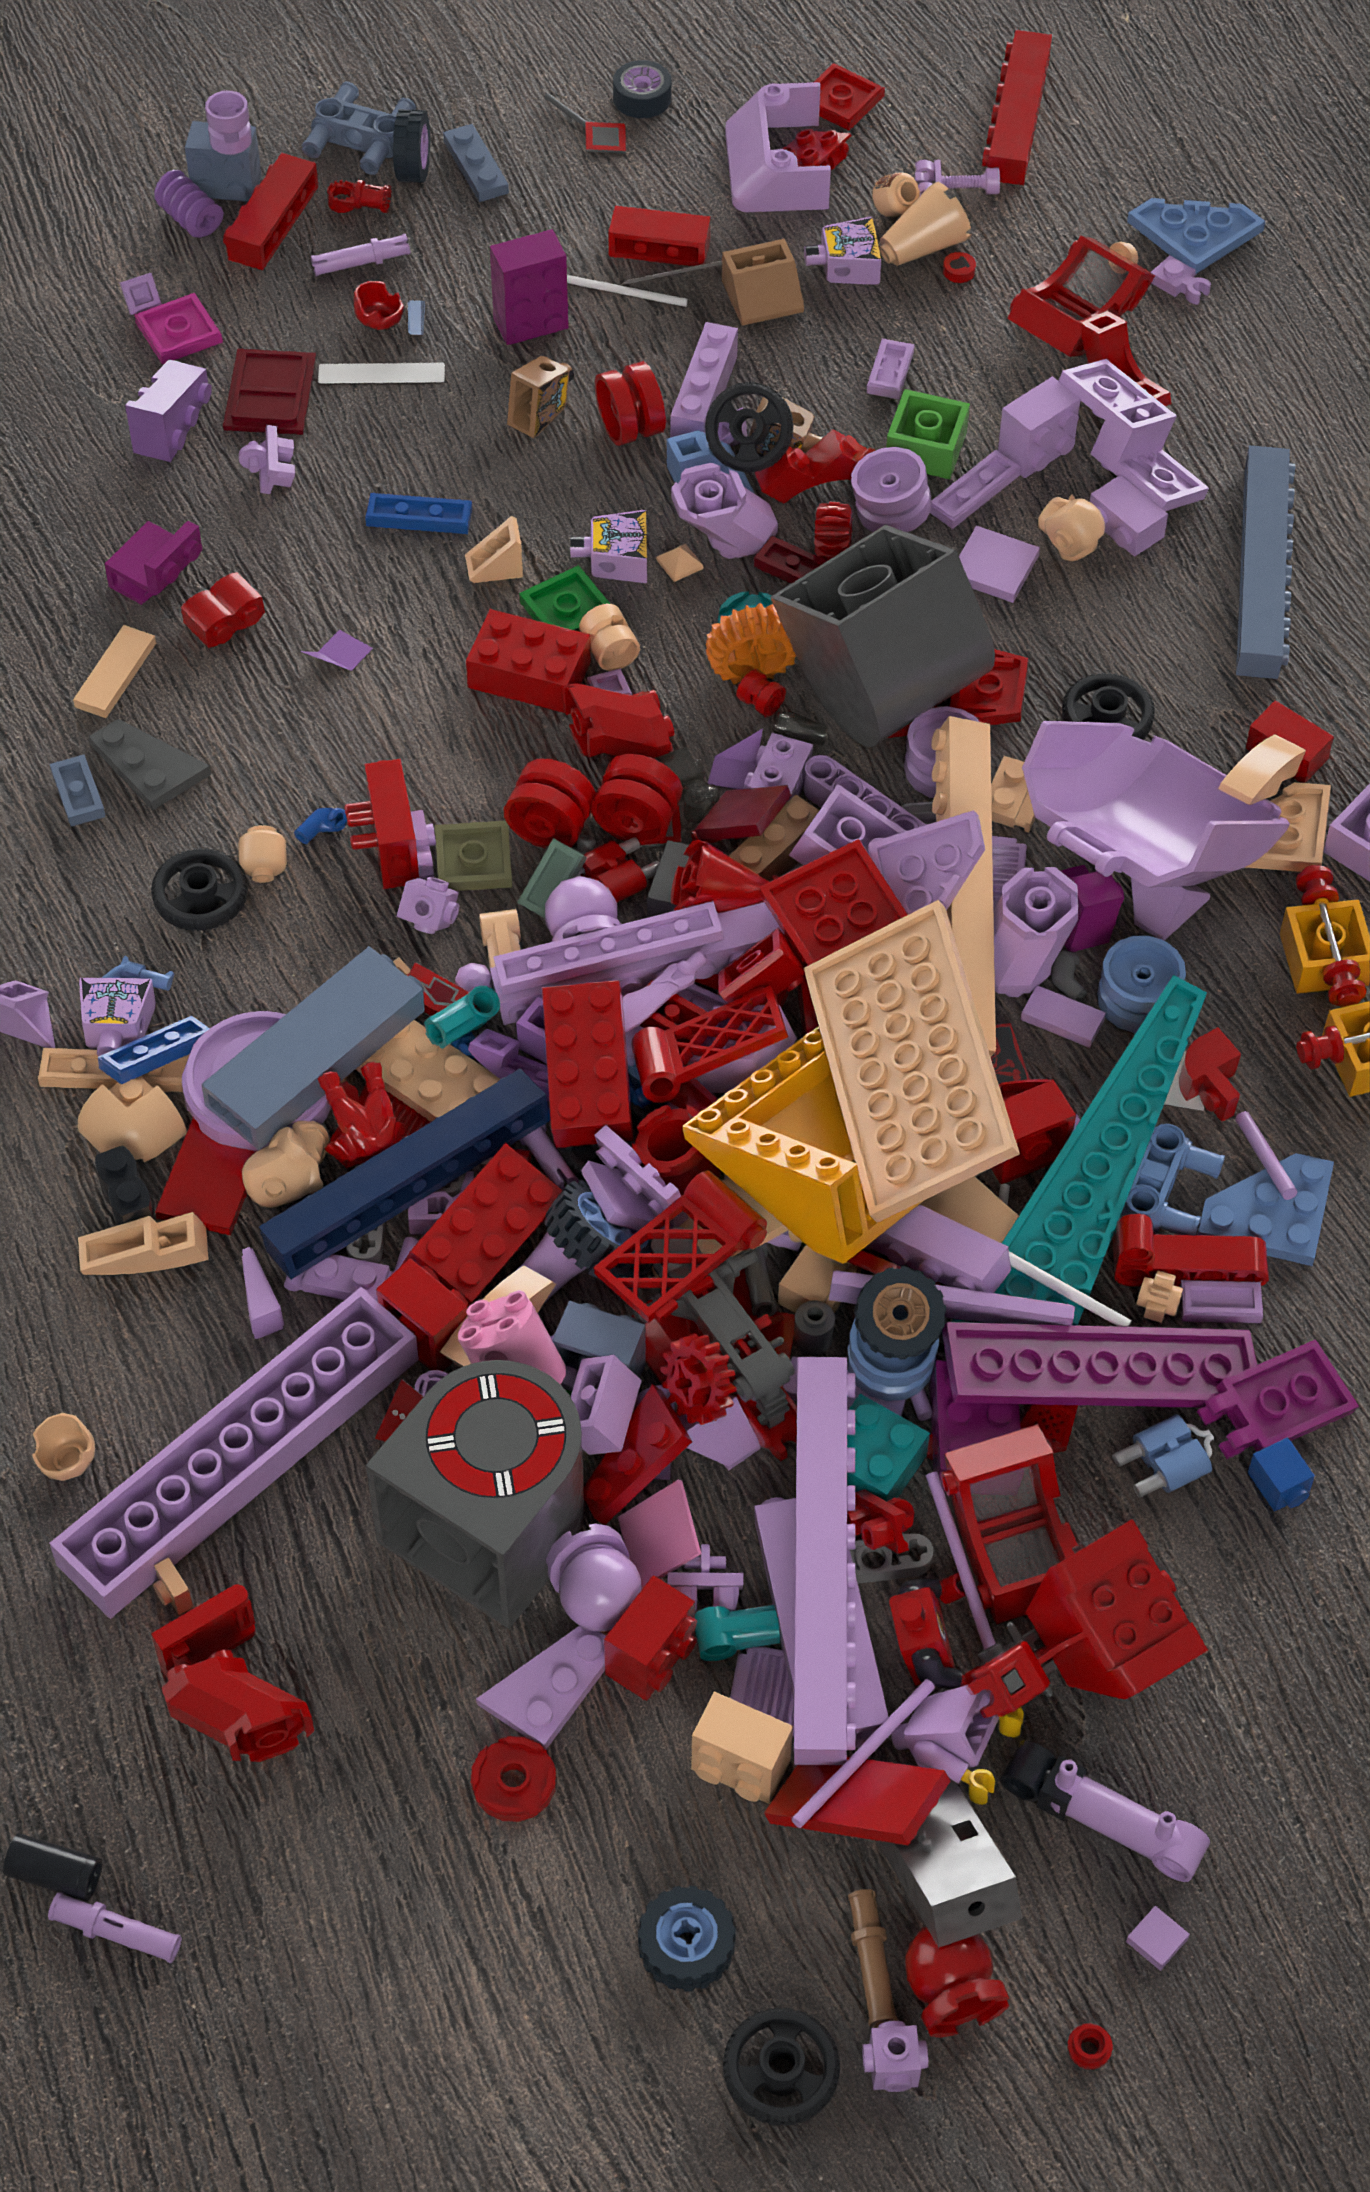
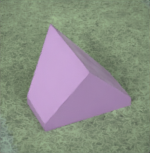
[1131,877,1210,941]
[0,980,55,1048]
[677,1395,761,1471]

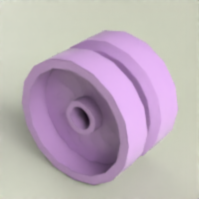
[852,447,931,532]
[904,706,979,798]

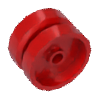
[595,361,666,446]
[591,754,683,845]
[503,759,596,849]

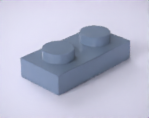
[49,755,106,827]

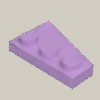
[476,1626,606,1750]

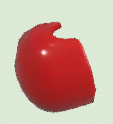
[353,281,404,330]

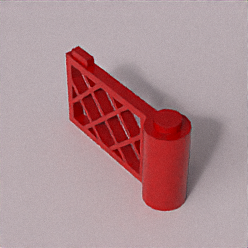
[631,985,789,1103]
[593,1170,767,1323]

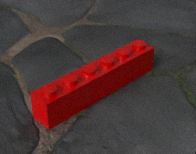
[982,30,1052,186]

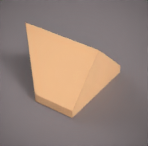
[465,516,523,583]

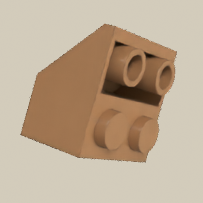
[722,239,804,326]

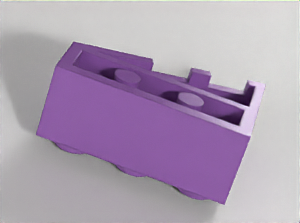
[125,360,212,462]

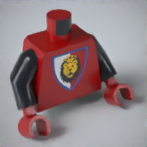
[889,1573,980,1690]

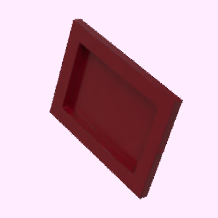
[223,349,317,435]

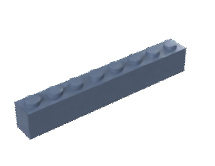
[1236,445,1295,679]

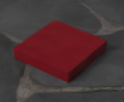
[695,785,792,841]

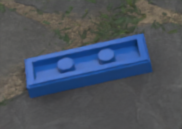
[365,493,472,534]
[98,1016,210,1084]

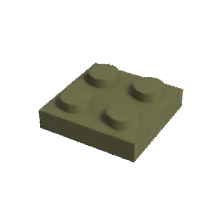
[435,820,512,891]

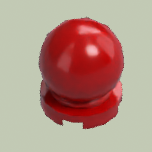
[632,1105,722,1196]
[905,1927,1009,2038]

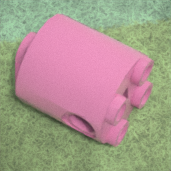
[458,1290,566,1385]

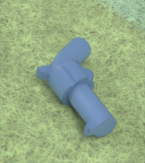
[102,956,174,991]

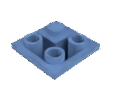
[667,430,754,493]

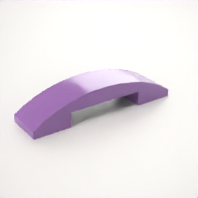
[468,1028,550,1102]

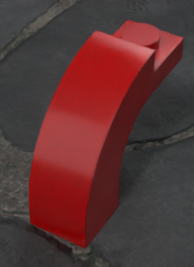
[1080,311,1171,407]

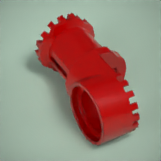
[327,180,392,213]

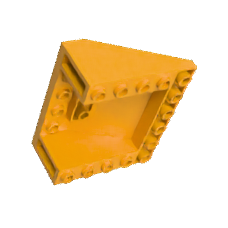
[682,1026,924,1264]

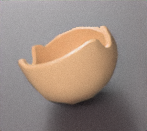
[32,1413,95,1481]

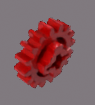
[660,1334,737,1425]

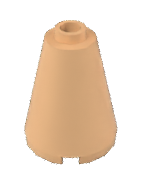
[879,182,971,266]

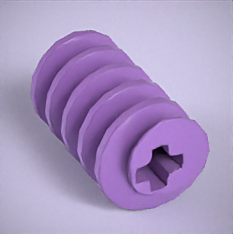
[154,170,224,238]

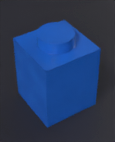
[1248,1437,1315,1512]

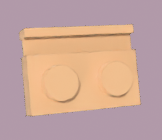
[991,756,1035,833]

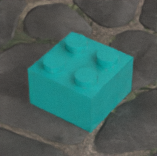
[847,1393,930,1502]

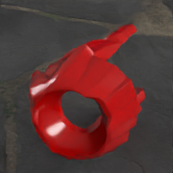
[317,1062,406,1168]

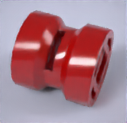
[736,669,786,717]

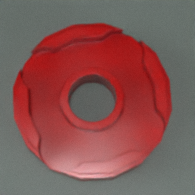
[471,1736,556,1822]

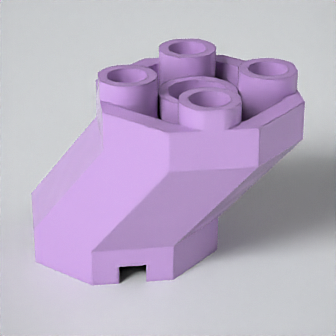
[671,463,778,559]
[993,867,1078,997]

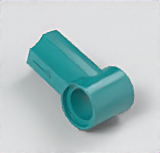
[424,985,500,1049]
[695,1605,780,1661]

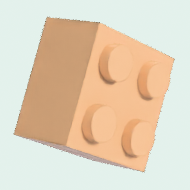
[691,1691,793,1804]

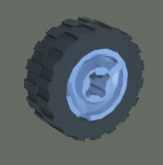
[638,1885,736,1992]

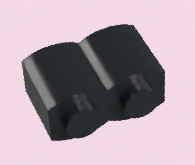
[95,1145,155,1226]

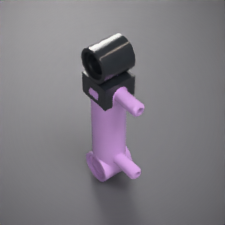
[1000,1740,1210,1882]

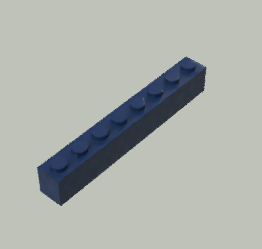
[259,1069,551,1280]

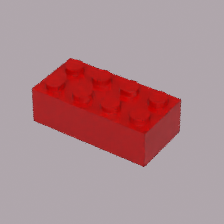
[542,980,633,1148]
[400,1143,563,1306]

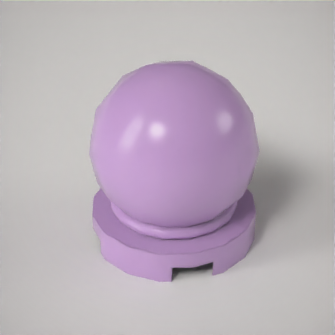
[545,876,621,942]
[546,1524,642,1631]

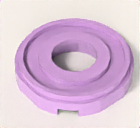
[182,1011,330,1151]

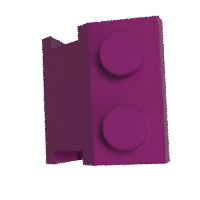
[104,521,203,605]

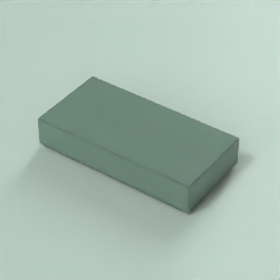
[517,838,587,918]

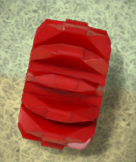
[814,502,853,561]

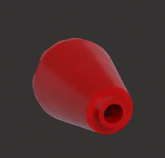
[671,839,769,914]

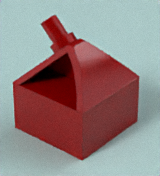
[991,1079,1076,1184]

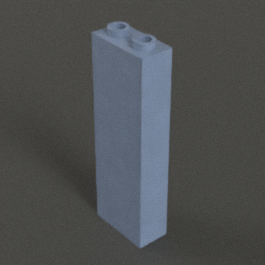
[201,946,425,1150]

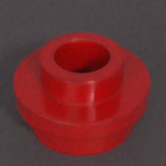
[1067,2023,1113,2070]

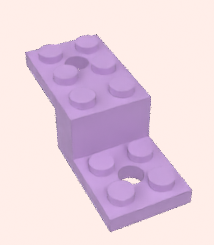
[1059,359,1209,511]

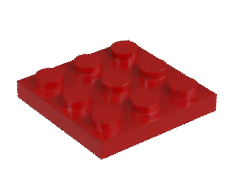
[759,839,908,967]

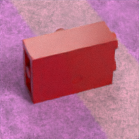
[344,759,419,889]

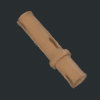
[848,1889,898,2028]

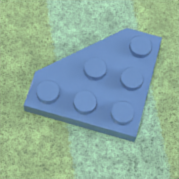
[1127,198,1265,274]
[1197,1153,1334,1266]

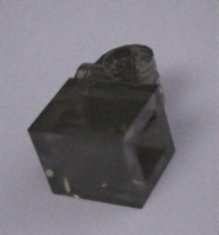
[653,747,720,824]

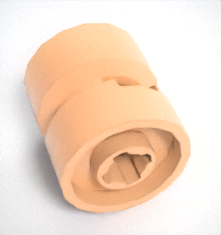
[579,604,640,671]

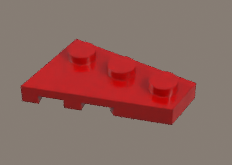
[584,1384,693,1525]

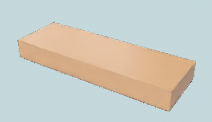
[73,625,156,718]

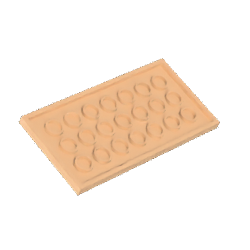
[804,900,1020,1222]

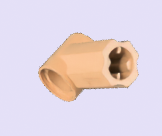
[479,909,521,968]

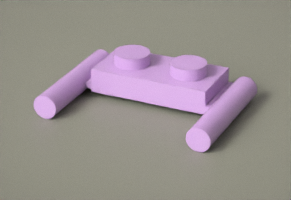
[284,1237,418,1300]

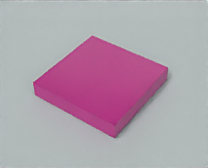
[134,293,223,365]

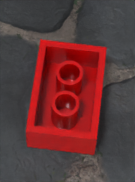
[466,609,591,713]

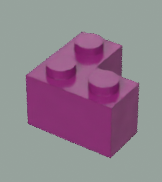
[1060,865,1124,952]

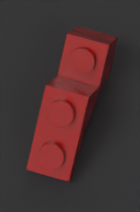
[755,429,876,504]

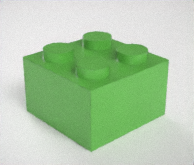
[886,389,970,479]

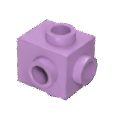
[396,877,459,934]
[862,2021,928,2092]

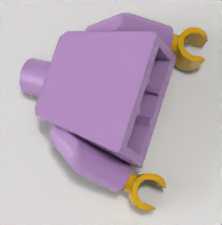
[892,1685,1024,1805]

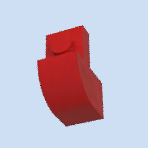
[1179,1027,1241,1122]

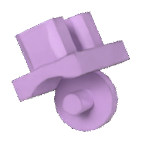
[239,425,295,494]
[668,1544,743,1612]

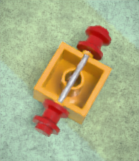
[1279,865,1370,1007]
[1296,1001,1370,1097]

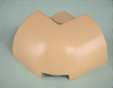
[78,1076,187,1163]

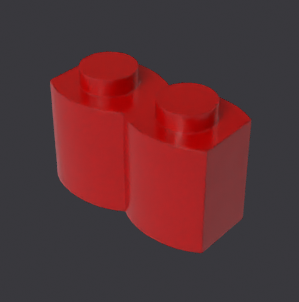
[181,572,265,648]

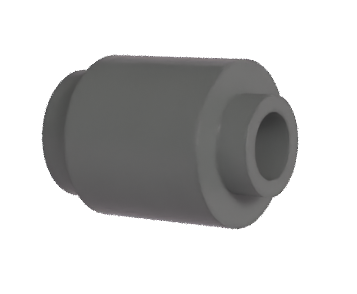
[794,1300,835,1356]

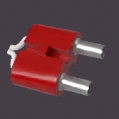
[577,837,659,903]

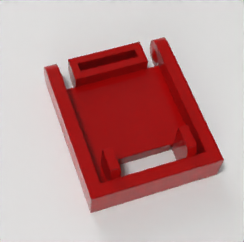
[151,1584,256,1680]

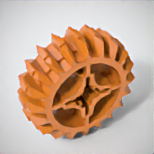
[706,603,796,685]

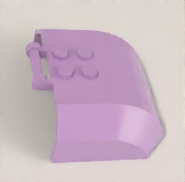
[1022,721,1290,888]

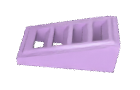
[242,1247,284,1339]

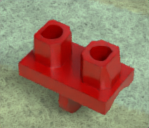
[847,1489,914,1554]

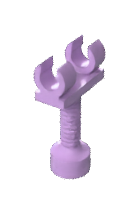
[915,160,1000,196]

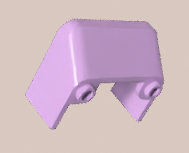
[725,82,831,212]

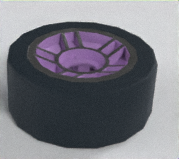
[613,60,672,118]

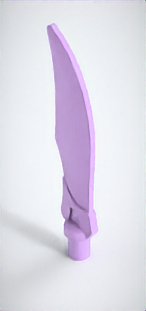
[623,951,707,1033]

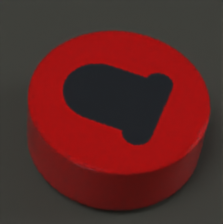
[943,252,976,283]

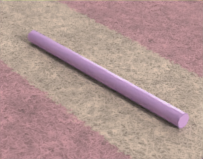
[926,1472,995,1650]
[792,1679,935,1828]

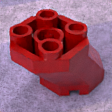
[562,683,675,764]
[161,1650,314,1762]

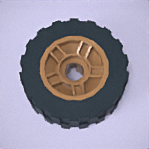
[854,1267,946,1360]

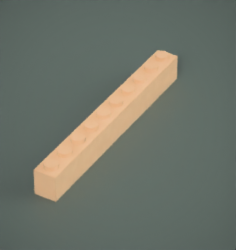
[931,716,996,1057]

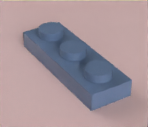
[443,124,509,202]

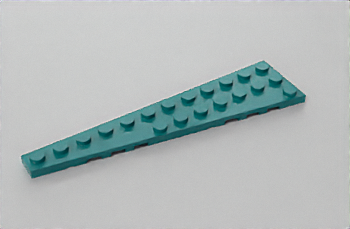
[951,975,1207,1326]

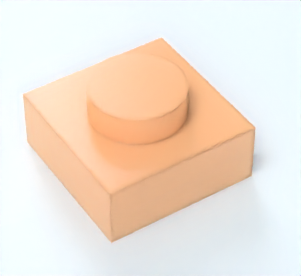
[153,1557,193,1615]

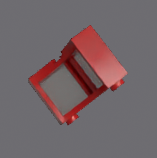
[1007,235,1156,357]
[941,1425,1078,1624]

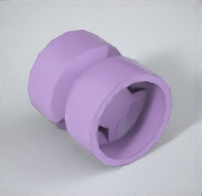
[205,91,252,155]

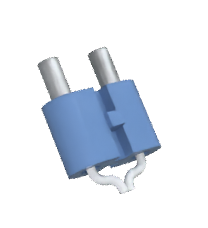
[1112,1414,1214,1498]

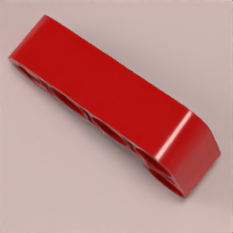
[1113,1214,1269,1287]

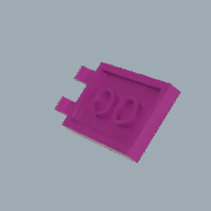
[1197,1339,1359,1459]

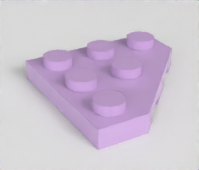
[869,810,985,915]

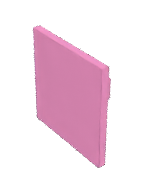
[618,1479,701,1589]

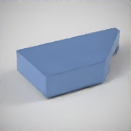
[408,301,425,335]

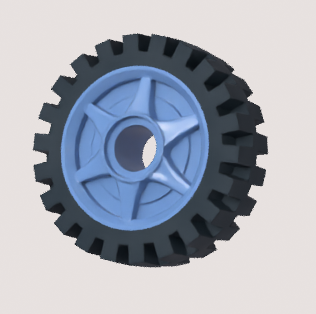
[545,1181,653,1278]

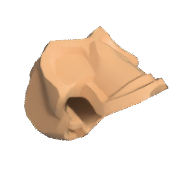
[1038,494,1105,562]
[242,1121,330,1208]

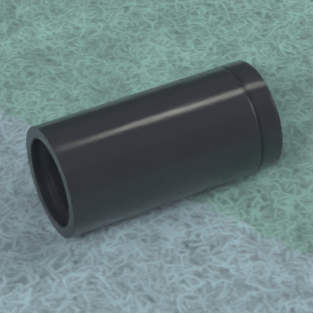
[3,1833,103,1901]

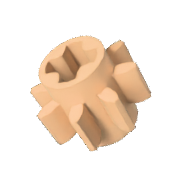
[1136,1271,1183,1323]

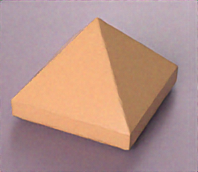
[656,543,704,582]

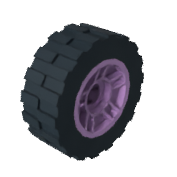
[393,109,430,183]

